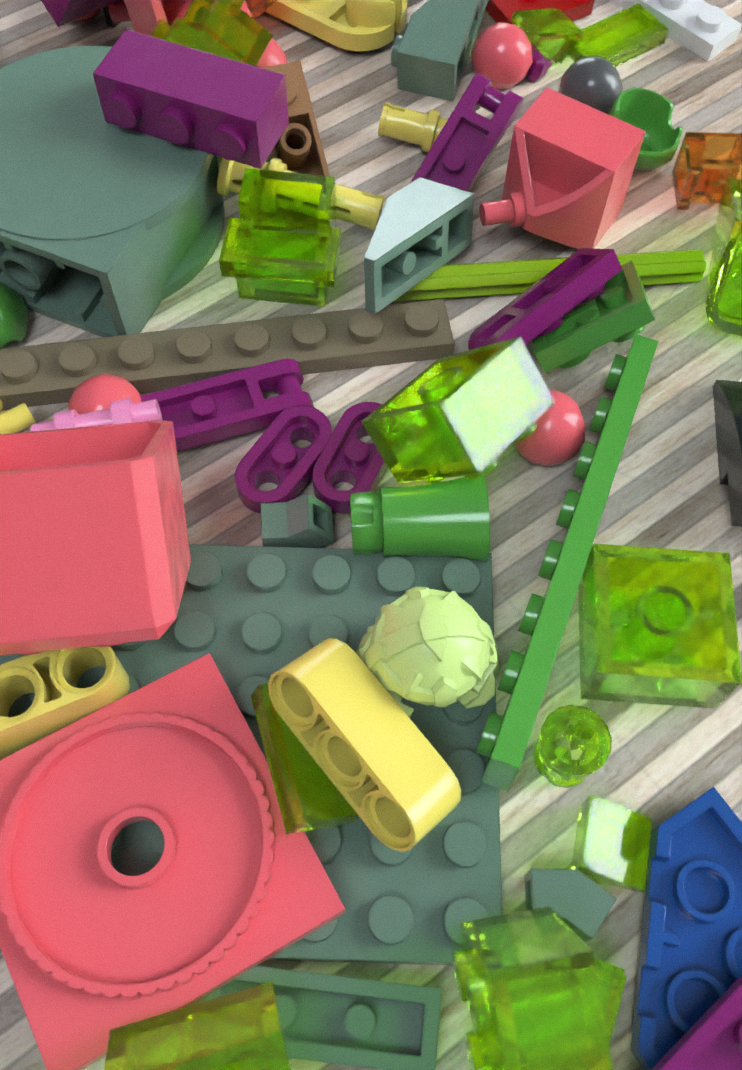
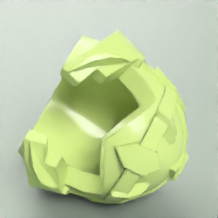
[356,586,501,718]

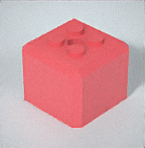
[0,420,191,656]

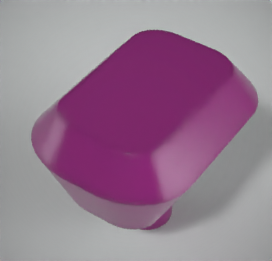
[525,42,552,83]

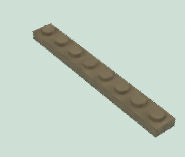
[0,299,454,410]

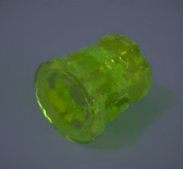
[533,705,612,788]

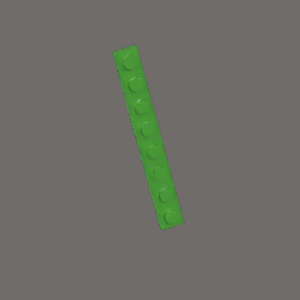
[476,335,658,792]

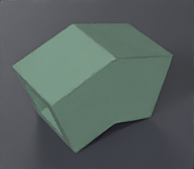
[261,493,334,548]
[524,868,617,943]

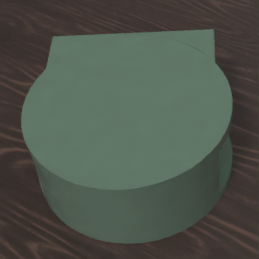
[0,45,225,337]

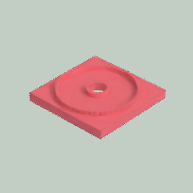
[0,653,346,1070]

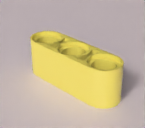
[268,638,461,852]
[0,646,130,760]

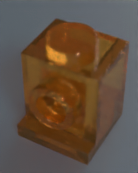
[672,132,742,210]

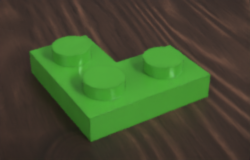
[533,261,656,373]

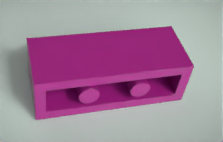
[92,29,289,169]

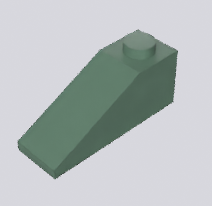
[391,0,488,102]
[364,177,474,314]

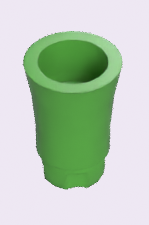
[350,473,490,562]

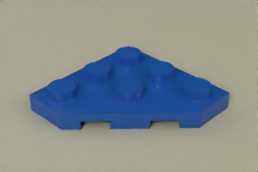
[630,787,742,1070]

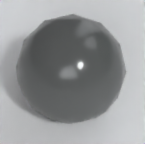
[558,56,623,114]

